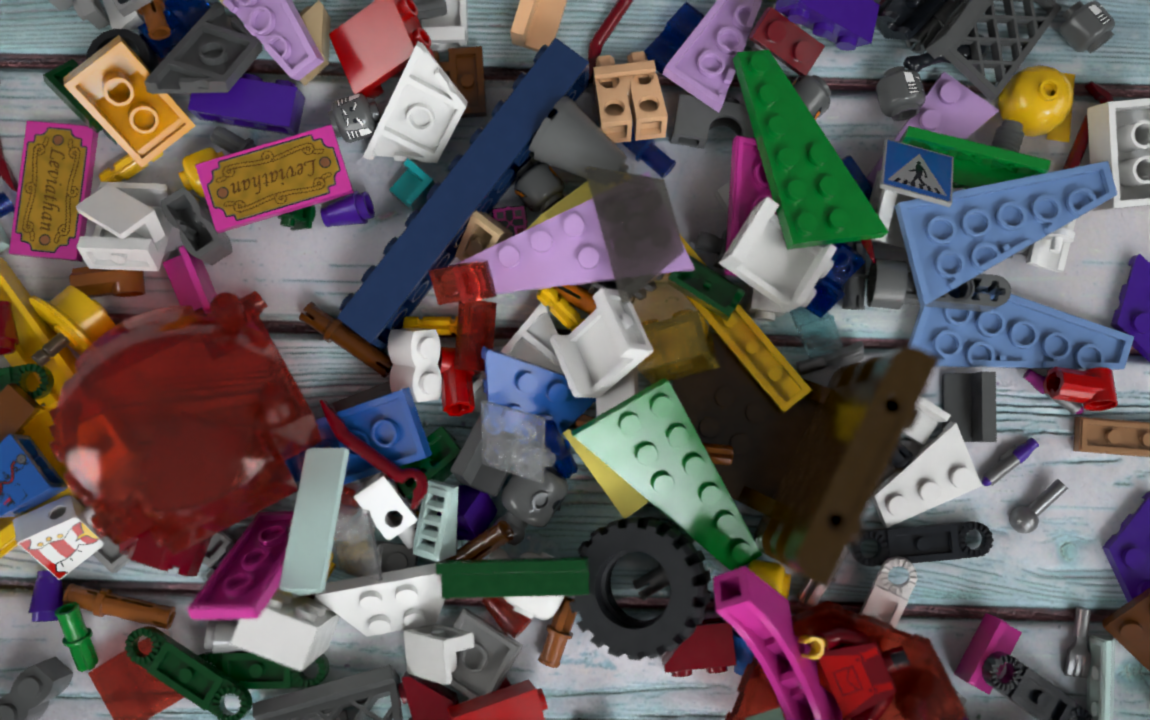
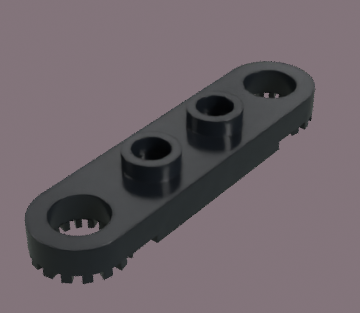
[850,521,994,567]
[982,652,1092,720]

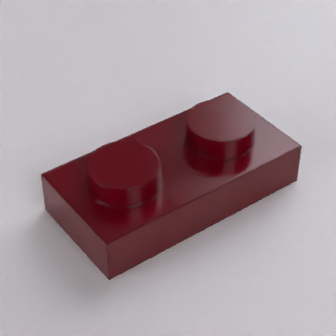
[748,7,825,76]

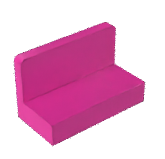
[163,245,224,326]
[954,613,1022,695]

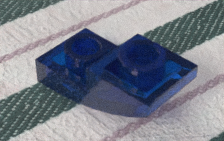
[804,243,865,318]

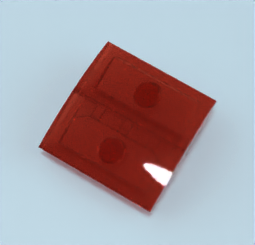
[88,637,184,720]

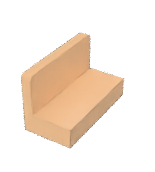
[510,0,567,51]

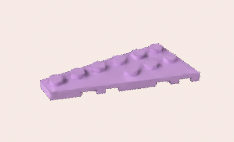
[455,171,695,298]

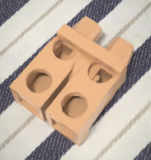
[593,51,668,143]

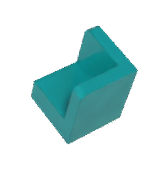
[389,158,435,211]

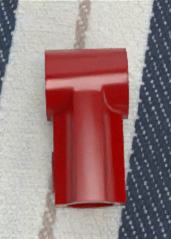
[437,347,476,416]
[1043,367,1118,411]

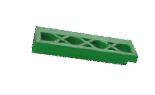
[899,126,1051,189]

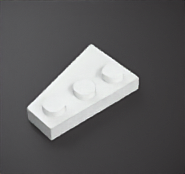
[872,421,982,528]

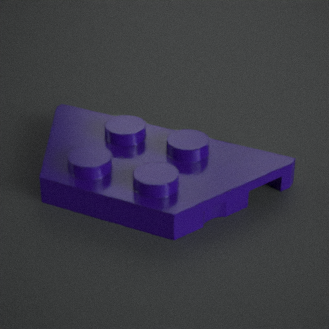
[1110,254,1150,363]
[1102,491,1150,602]

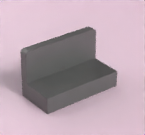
[942,371,997,442]
[450,410,527,497]

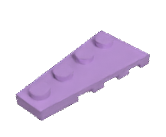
[222,0,324,81]
[662,0,763,113]
[863,72,1000,188]

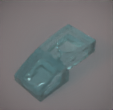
[790,281,843,359]

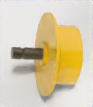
[29,285,121,371]

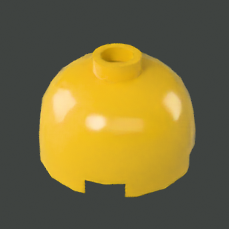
[998,65,1074,137]

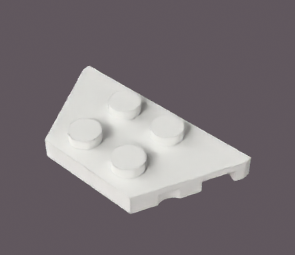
[363,41,468,163]
[473,303,564,413]
[316,563,445,637]

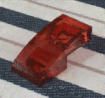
[429,260,497,305]

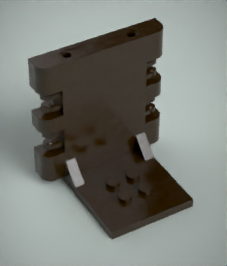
[671,328,940,589]

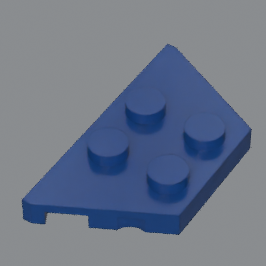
[481,346,596,444]

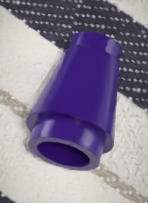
[320,190,375,227]
[28,570,64,622]

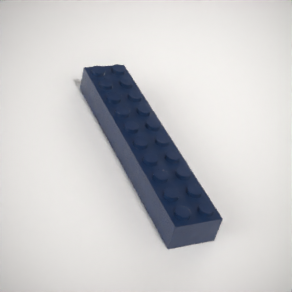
[337,37,589,350]

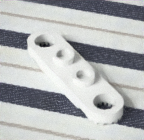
[852,556,918,652]

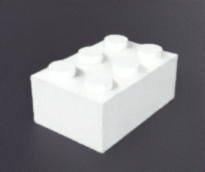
[1087,98,1150,211]
[230,587,340,671]

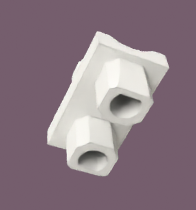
[1026,219,1076,273]

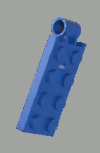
[260,387,432,490]

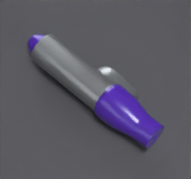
[982,438,1039,486]

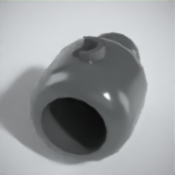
[494,458,569,546]

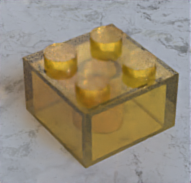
[637,309,720,384]

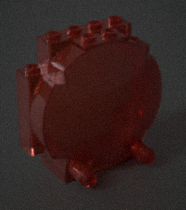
[49,292,322,555]

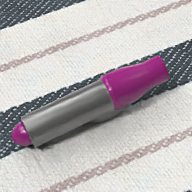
[1023,369,1084,414]

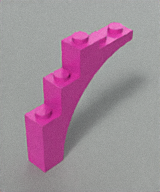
[713,566,843,720]

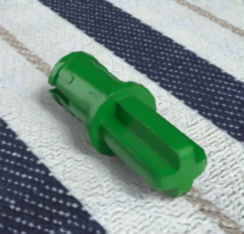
[55,602,99,672]

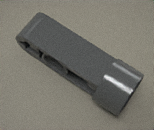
[866,258,1011,312]

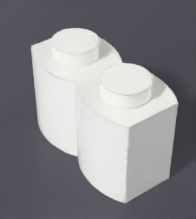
[388,328,442,403]

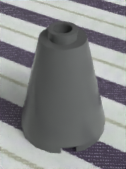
[529,96,629,187]

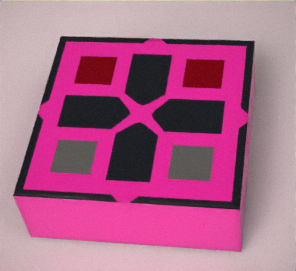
[492,205,528,237]

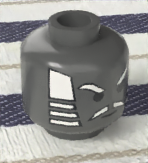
[1060,1,1115,53]
[876,66,926,121]
[328,93,381,143]

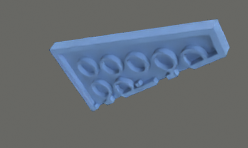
[895,161,1118,308]
[907,287,1134,370]

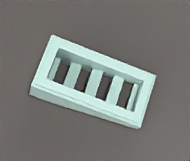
[413,479,458,562]

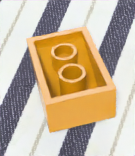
[63,35,196,168]

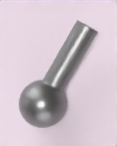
[1009,479,1068,534]

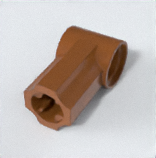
[69,267,145,298]

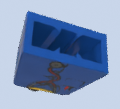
[0,434,68,518]

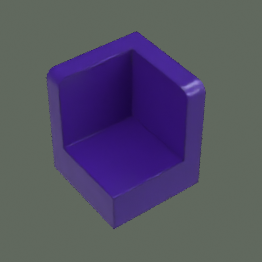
[437,485,497,541]

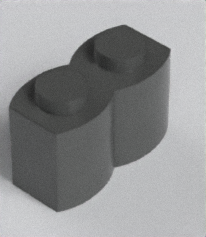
[161,188,232,265]
[0,657,73,720]

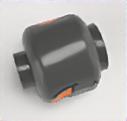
[791,75,831,120]
[514,162,565,213]

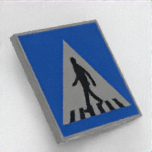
[880,138,954,207]

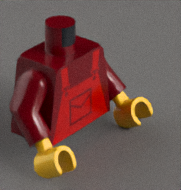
[798,626,911,720]

